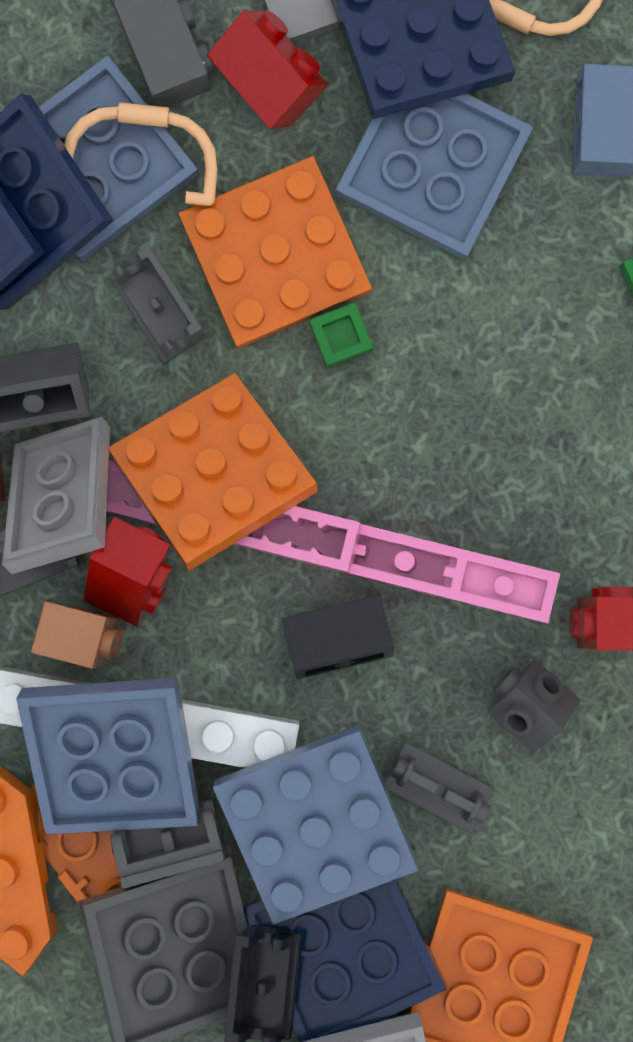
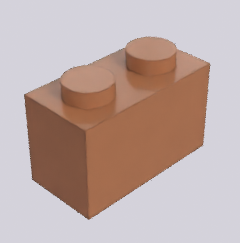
[31,601,124,669]

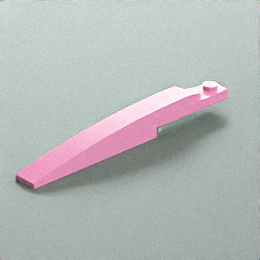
[106,460,560,624]

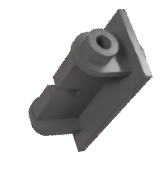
[384,742,494,834]

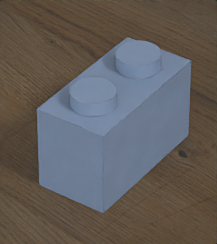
[572,64,633,178]

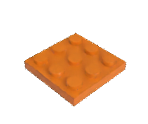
[178,156,372,349]
[109,373,318,571]
[406,887,593,1042]

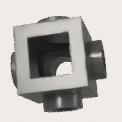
[488,659,580,753]

